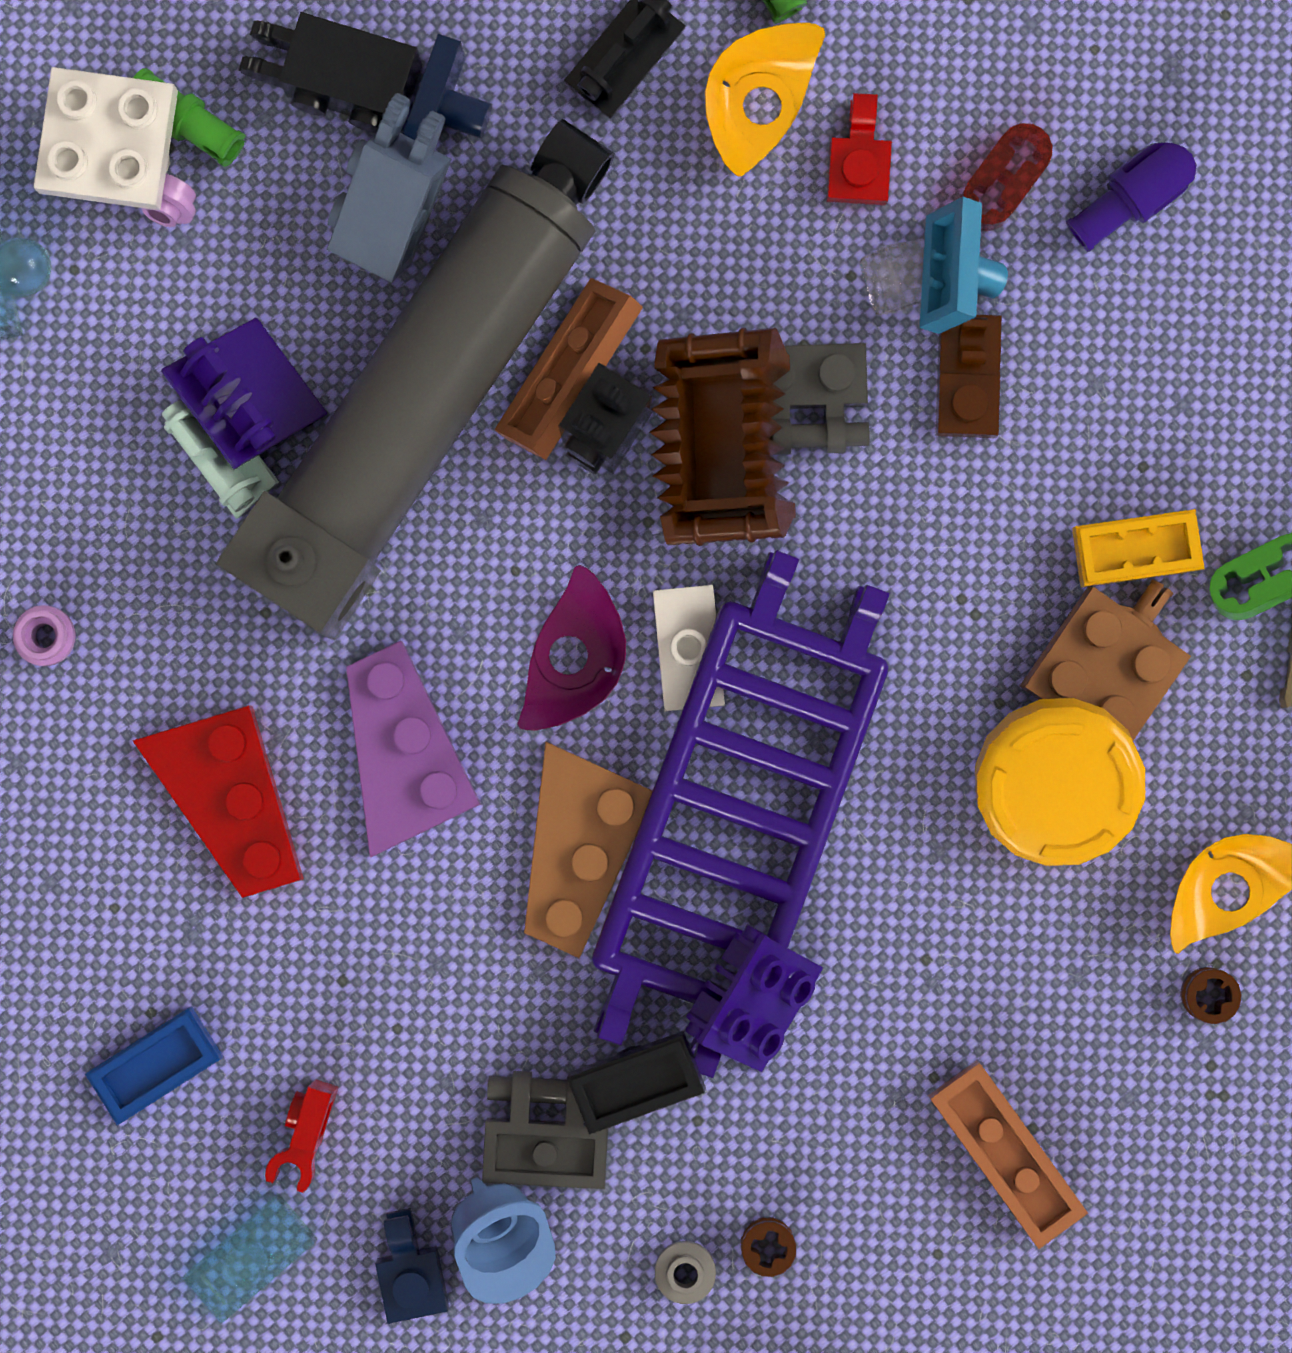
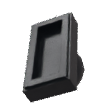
[567,1031,706,1135]

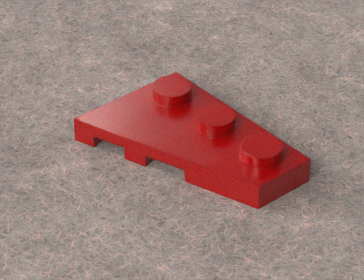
[133,706,304,898]

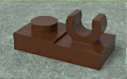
[935,315,1002,438]

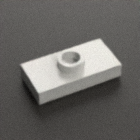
[653,585,725,712]

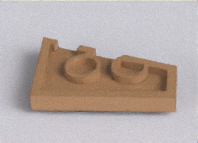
[524,742,652,958]

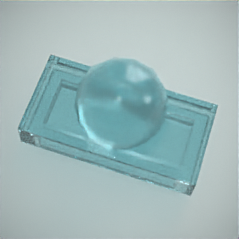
[0,229,51,340]

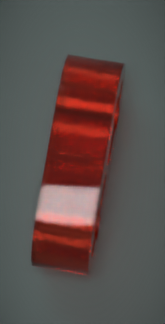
[960,123,1053,231]

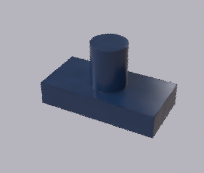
[403,34,492,140]

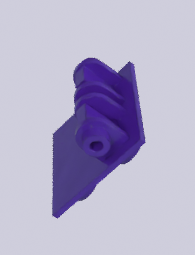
[161,317,328,470]
[684,924,823,1072]

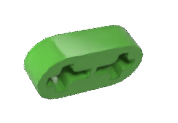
[1209,533,1292,620]

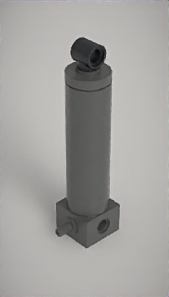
[215,119,615,641]

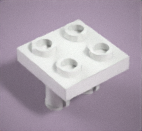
[34,67,178,210]

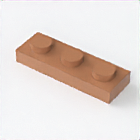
[494,278,643,460]
[928,1060,1088,1249]

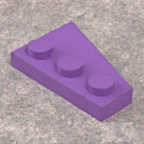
[346,641,481,857]

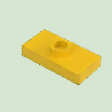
[1072,509,1205,588]

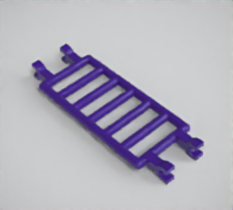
[592,550,890,1078]

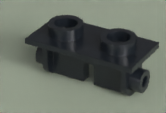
[564,0,686,119]

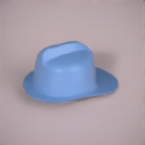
[451,1177,556,1304]

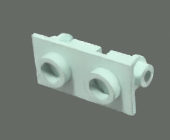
[162,400,279,519]

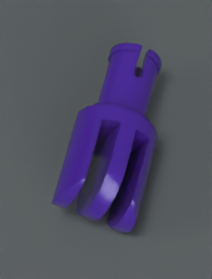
[1066,142,1197,252]

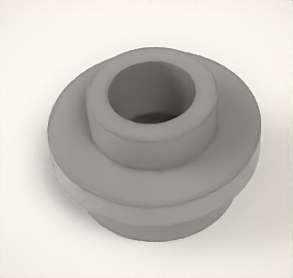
[655,1241,716,1304]

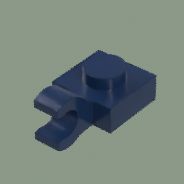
[375,1208,449,1324]

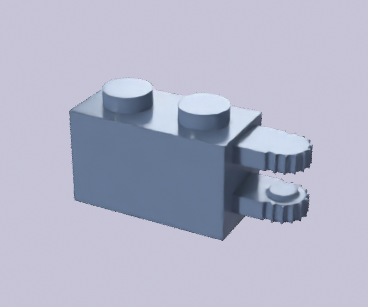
[327,93,452,283]

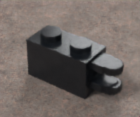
[238,12,422,134]
[559,363,652,475]

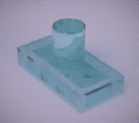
[182,1193,318,1324]

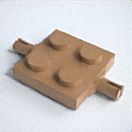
[1020,580,1191,740]

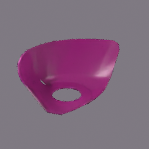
[517,565,626,731]

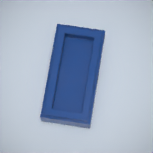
[85,1006,224,1126]

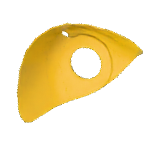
[705,22,825,177]
[1170,834,1292,954]

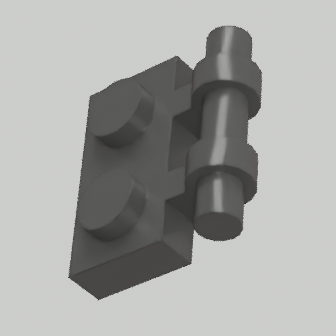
[769,343,870,455]
[482,1071,608,1189]

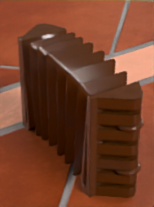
[649,328,796,546]

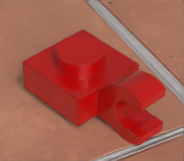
[826,93,892,205]
[265,1079,339,1193]

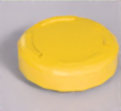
[975,698,1145,866]

